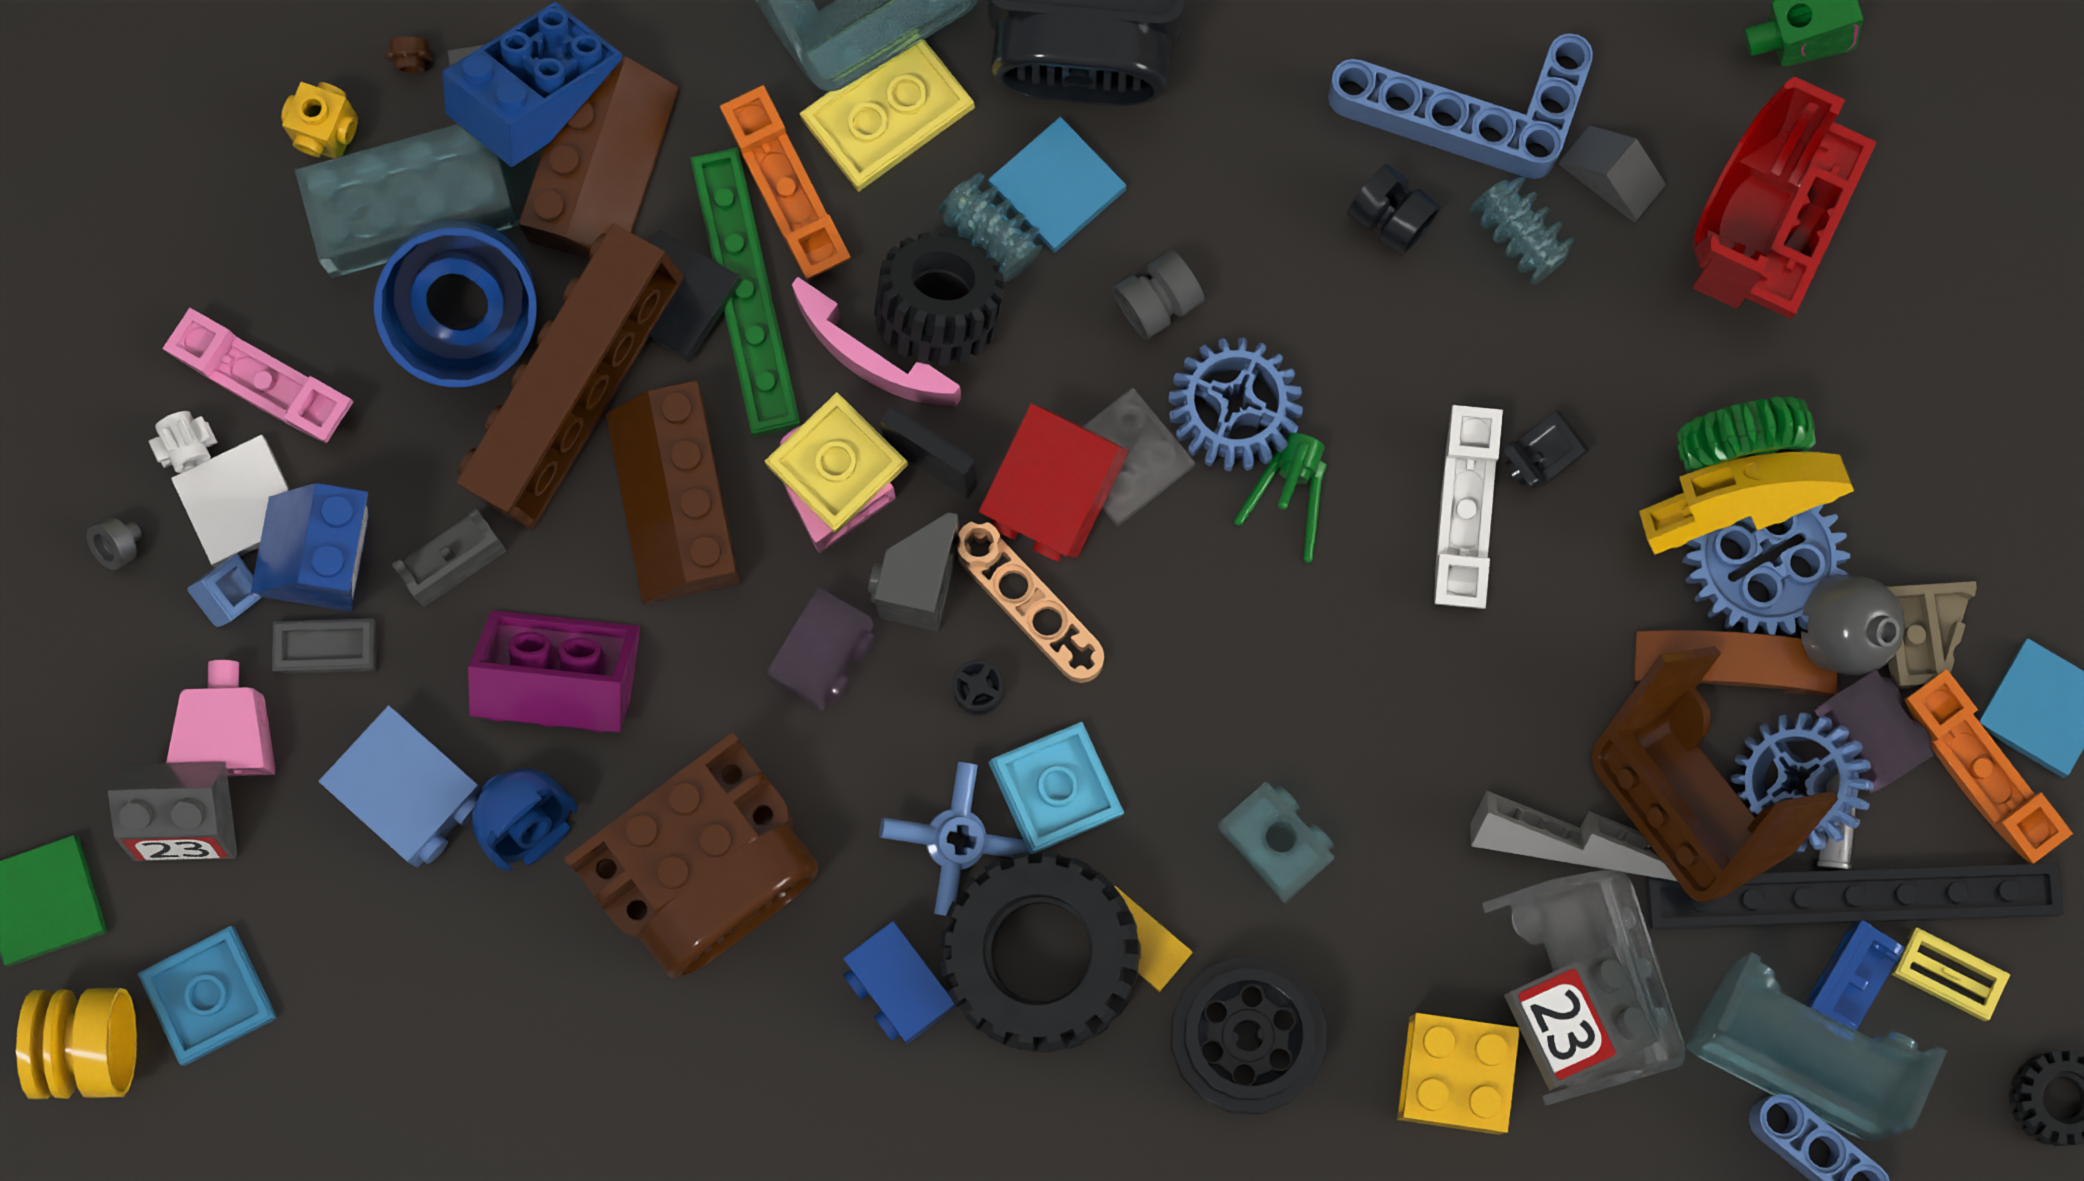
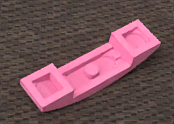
[792,277,961,407]
[162,308,353,444]

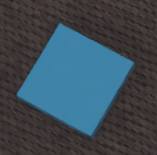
[988,117,1126,254]
[1977,638,2084,778]
[137,926,277,1066]

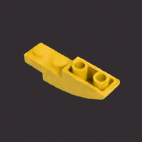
[1639,452,1854,555]

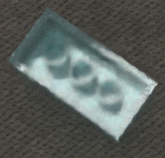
[295,124,519,278]

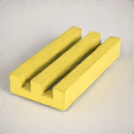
[1891,927,2010,1022]

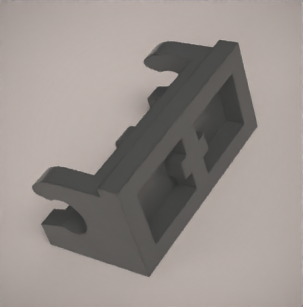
[392,507,507,607]

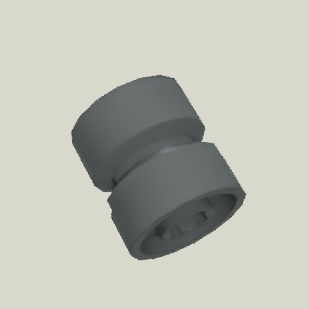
[1112,249,1205,340]

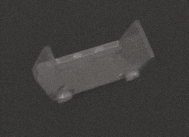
[1482,869,1685,1106]

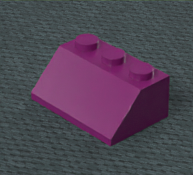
[468,610,640,733]

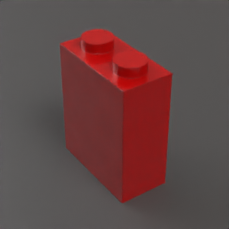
[979,403,1130,562]

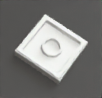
[171,435,290,567]

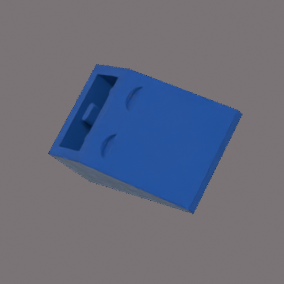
[442,2,622,167]

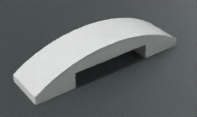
[1434,405,1503,609]

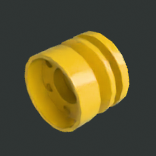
[16,988,137,1099]

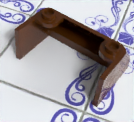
[1592,646,1838,902]

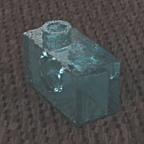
[1218,781,1335,904]

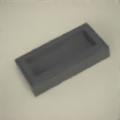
[272,619,377,674]

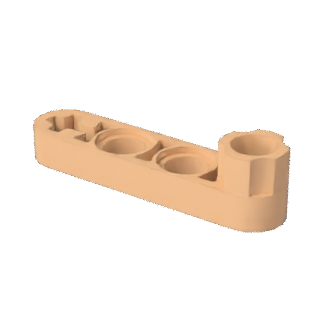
[957,521,1104,683]

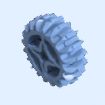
[1168,337,1303,472]
[1731,712,1874,852]

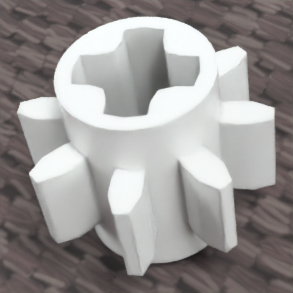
[149,411,217,473]

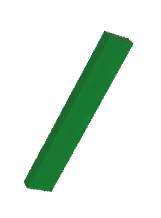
[690,147,801,438]

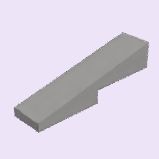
[1470,791,1677,881]

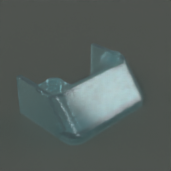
[756,0,978,91]
[1686,952,1947,1142]

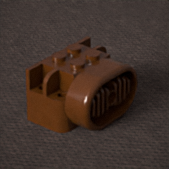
[563,732,819,979]

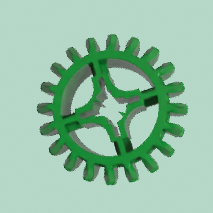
[1677,396,1816,474]

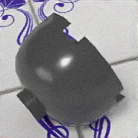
[1801,574,1905,675]

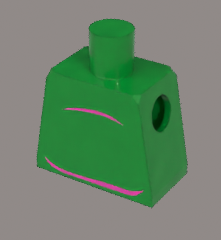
[1743,0,1864,66]

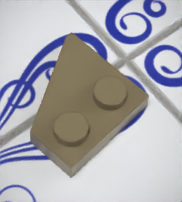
[1887,581,1977,690]

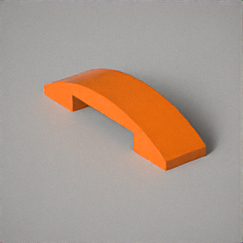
[720,85,851,280]
[1904,669,2073,864]

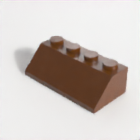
[519,55,680,259]
[605,380,741,605]

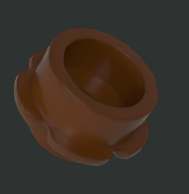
[385,36,434,74]

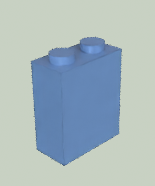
[318,705,482,868]

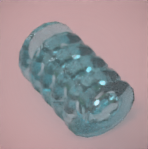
[938,172,1043,282]
[1469,177,1576,286]

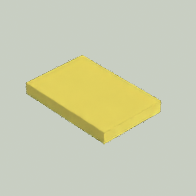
[799,30,975,192]

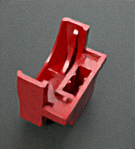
[1692,76,1877,320]

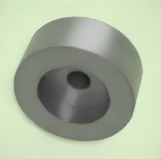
[87,517,142,570]

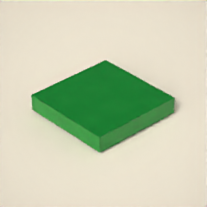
[0,835,108,967]

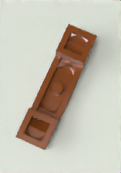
[1633,630,1837,696]

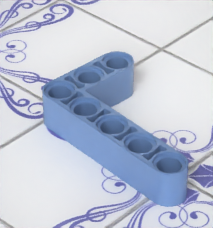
[1328,33,1593,179]
[1749,1094,1890,1181]

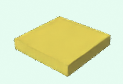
[765,392,908,534]

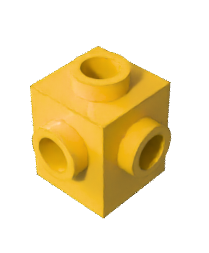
[281,82,359,161]

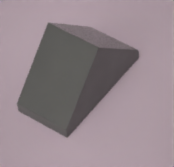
[1558,125,1667,223]

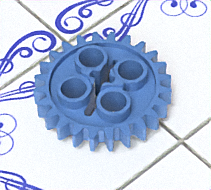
[1682,504,1850,637]

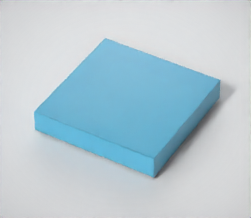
[989,722,1124,854]

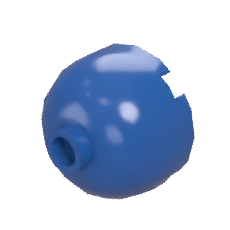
[471,768,577,871]

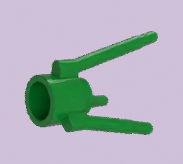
[1234,433,1327,563]

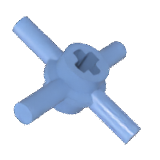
[879,762,1030,916]

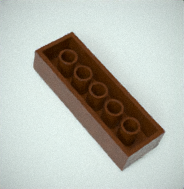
[456,223,684,531]

